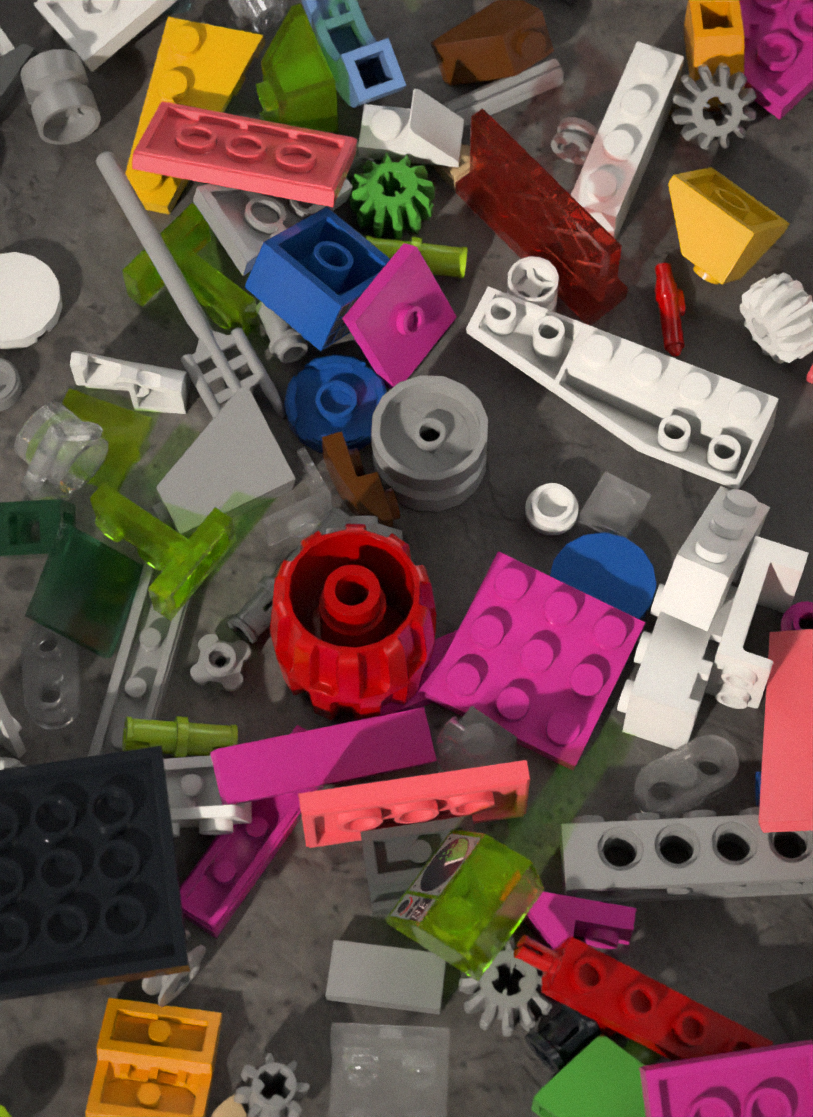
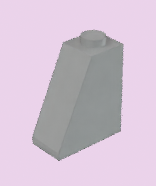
[151,385,296,542]

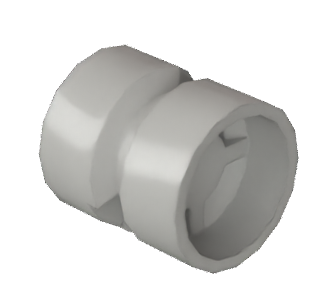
[20,49,101,145]

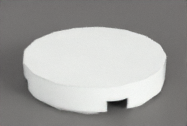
[0,252,63,350]

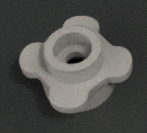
[190,634,251,692]

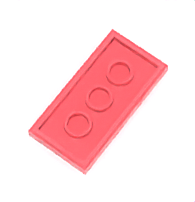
[132,101,357,207]
[759,629,813,833]
[298,760,530,848]

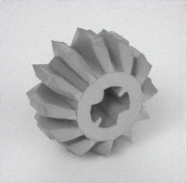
[671,63,757,149]
[459,935,552,1037]

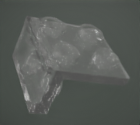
[329,1022,450,1117]

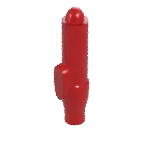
[655,263,686,357]

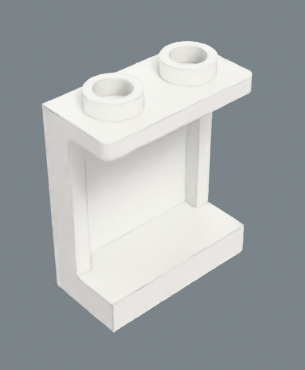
[705,536,809,709]

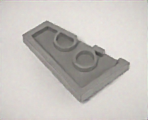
[193,177,353,276]

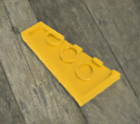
[125,17,265,215]

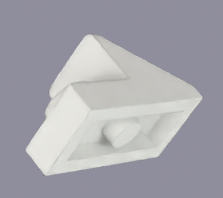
[358,88,464,167]

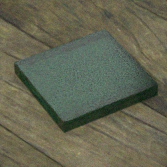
[25,523,144,659]

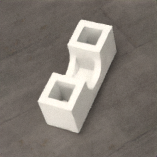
[656,486,770,632]

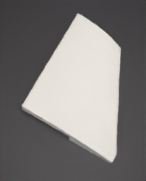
[70,351,190,414]

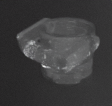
[14,401,108,503]

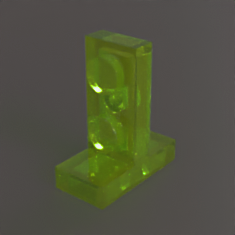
[122,203,259,337]
[90,483,237,621]

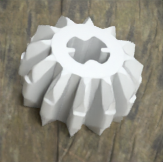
[740,272,813,364]

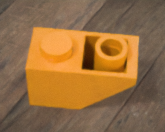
[683,0,744,112]

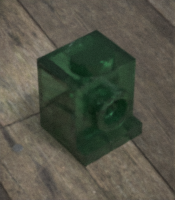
[0,499,77,560]

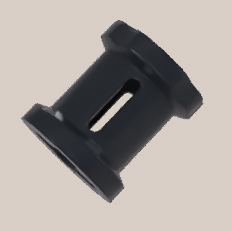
[524,1003,602,1074]

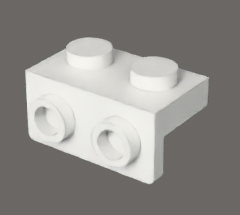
[164,756,252,838]

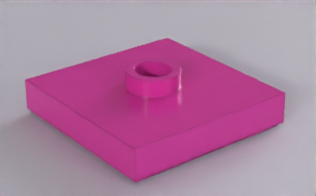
[342,243,457,389]

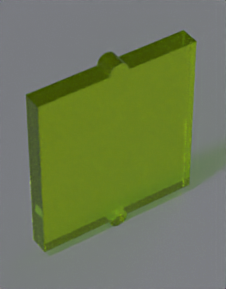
[33,388,153,494]

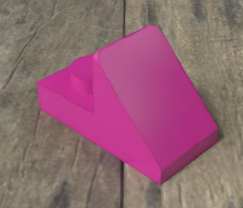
[519,888,636,950]

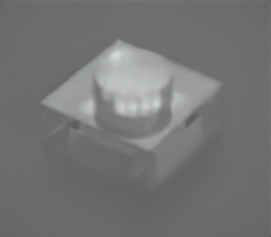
[579,471,652,540]

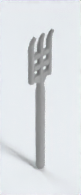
[96,151,286,418]

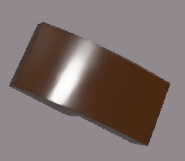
[322,431,400,528]

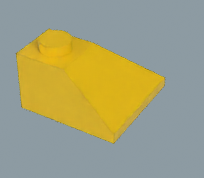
[668,167,790,285]

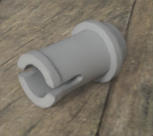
[255,301,308,363]

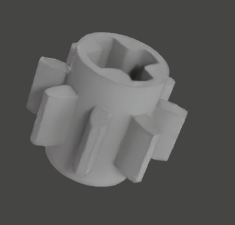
[234,1053,309,1117]

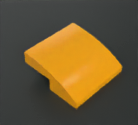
[85,997,222,1117]

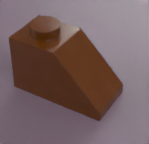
[430,0,554,86]

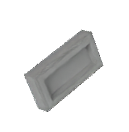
[326,940,447,1015]

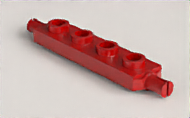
[513,935,773,1061]

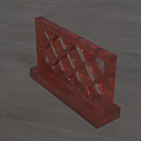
[456,108,628,326]

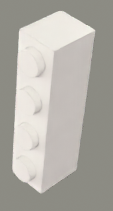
[565,41,684,249]

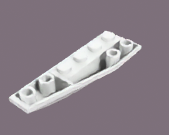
[466,286,779,490]

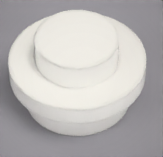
[525,483,579,535]

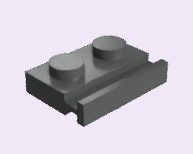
[360,815,485,916]

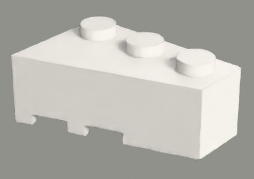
[617,583,738,752]

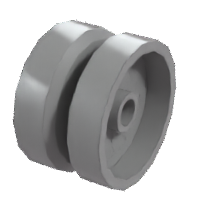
[371,375,488,512]

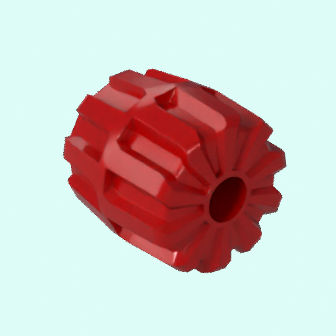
[270,524,437,720]

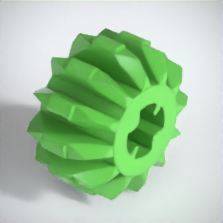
[349,152,435,240]

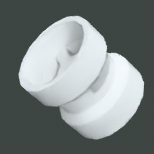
[507,256,559,312]

